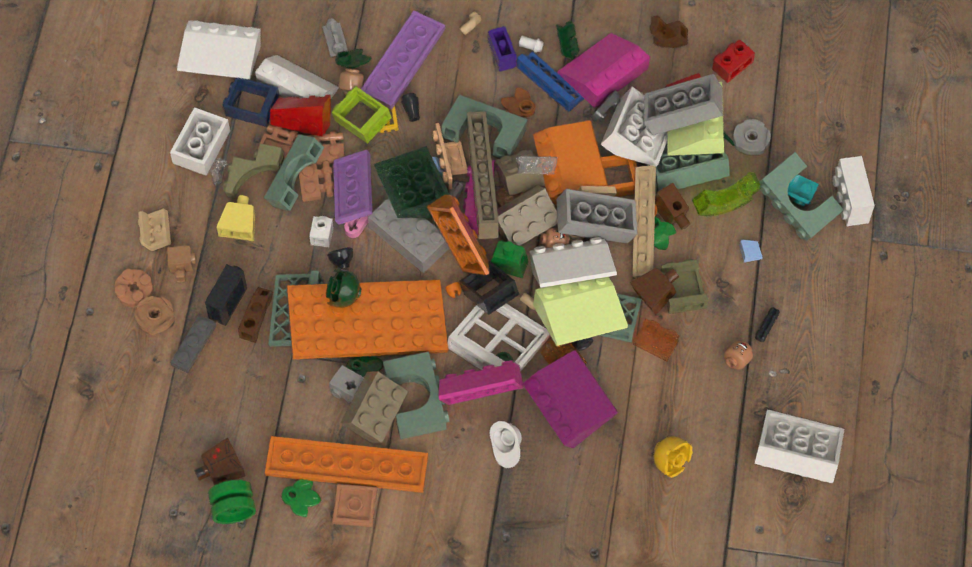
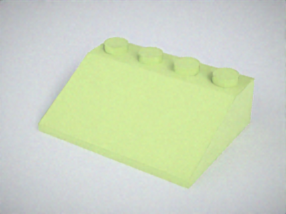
[668,82,724,156]
[533,277,628,346]

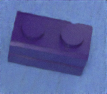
[488,26,517,71]

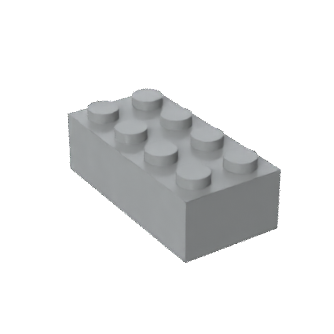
[644,74,723,135]
[557,189,637,244]
[368,193,450,273]

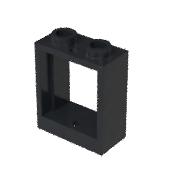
[459,261,520,315]
[205,264,247,326]

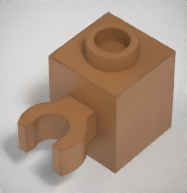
[167,246,196,283]

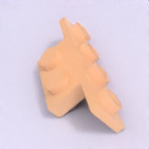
[432,123,467,190]

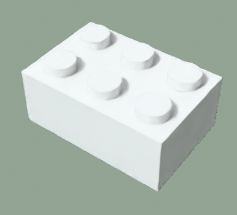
[170,107,230,176]
[833,156,875,226]

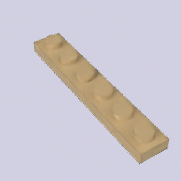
[633,165,656,278]

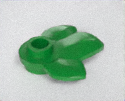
[654,217,676,250]
[281,479,321,517]

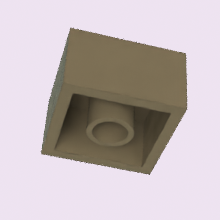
[495,150,545,196]

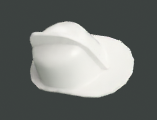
[490,421,522,468]

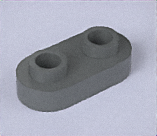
[590,90,621,122]

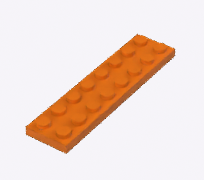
[265,436,428,493]

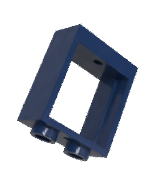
[222,78,279,127]

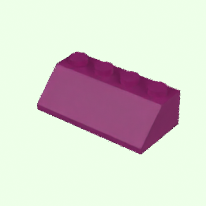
[438,361,524,405]

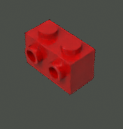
[712,39,755,83]

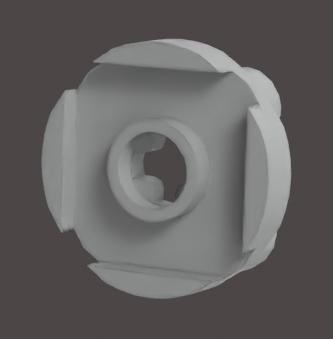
[733,119,771,155]

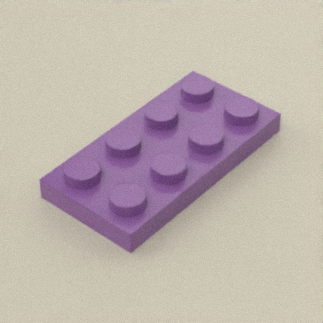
[333,150,372,225]

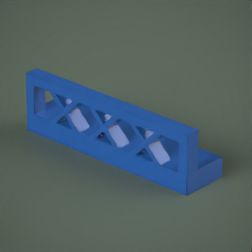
[517,52,584,112]

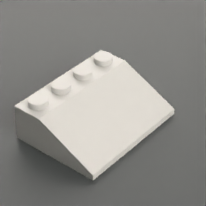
[177,21,261,79]
[601,87,668,167]
[529,237,617,288]
[755,410,844,483]

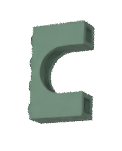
[441,95,528,158]
[757,152,844,241]
[383,352,449,440]

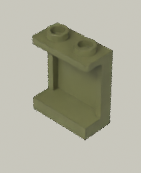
[660,259,708,314]

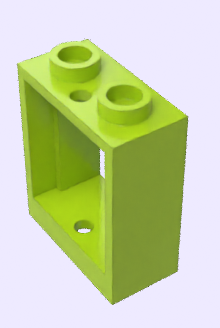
[331,86,392,144]

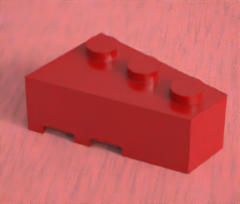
[270,94,331,137]

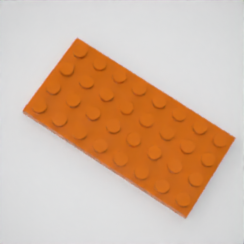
[287,280,448,359]

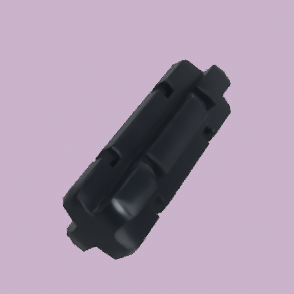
[755,307,780,342]

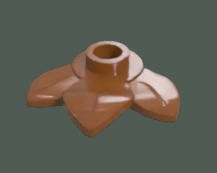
[501,87,536,117]

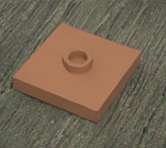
[332,484,377,527]

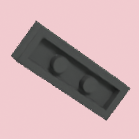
[170,315,216,373]

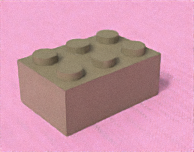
[497,185,558,246]
[341,371,408,443]

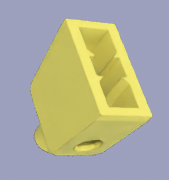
[217,195,255,241]

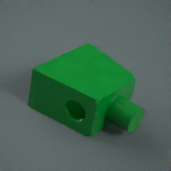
[491,240,528,279]

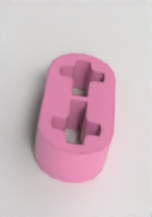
[344,215,369,238]

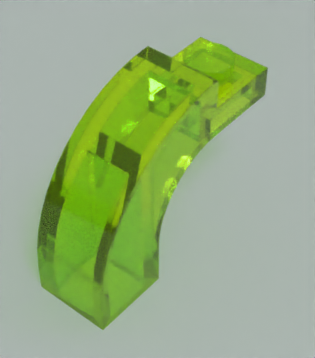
[692,172,762,216]

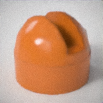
[445,282,462,298]

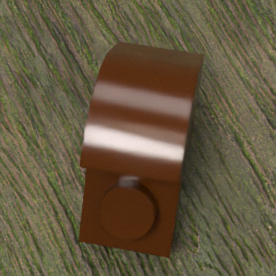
[649,15,688,48]

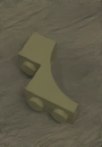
[223,144,285,199]

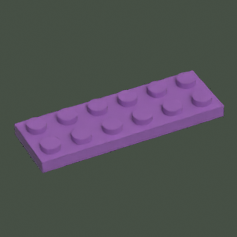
[361,11,445,109]

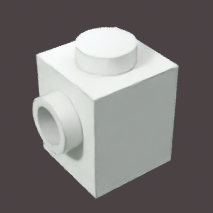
[309,216,333,247]

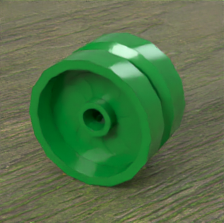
[208,480,256,524]

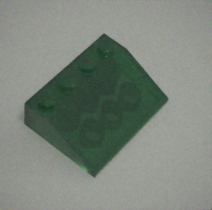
[374,146,450,218]

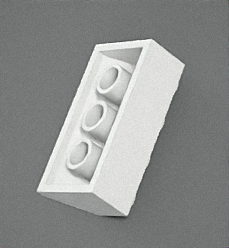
[255,55,338,98]

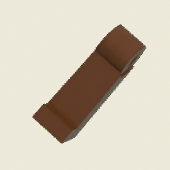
[238,287,273,343]

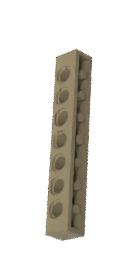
[467,111,499,239]

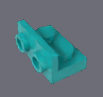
[788,175,819,206]

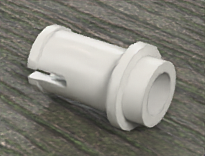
[519,36,543,53]

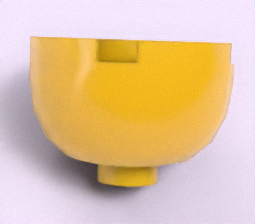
[653,436,692,477]

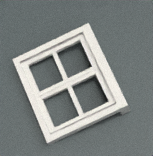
[447,304,550,371]

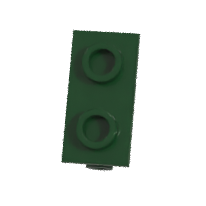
[556,21,580,60]

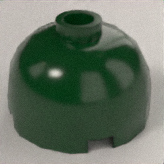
[326,268,362,308]

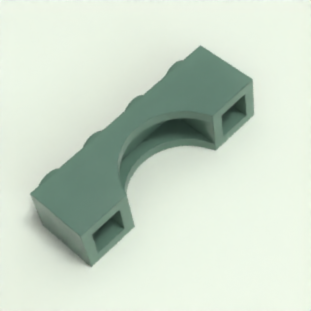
[264,134,324,211]

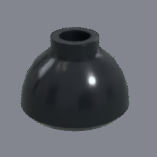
[327,247,353,269]

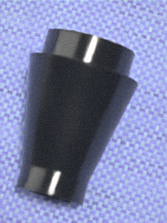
[401,93,420,122]

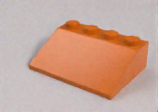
[533,121,608,206]
[427,195,489,275]

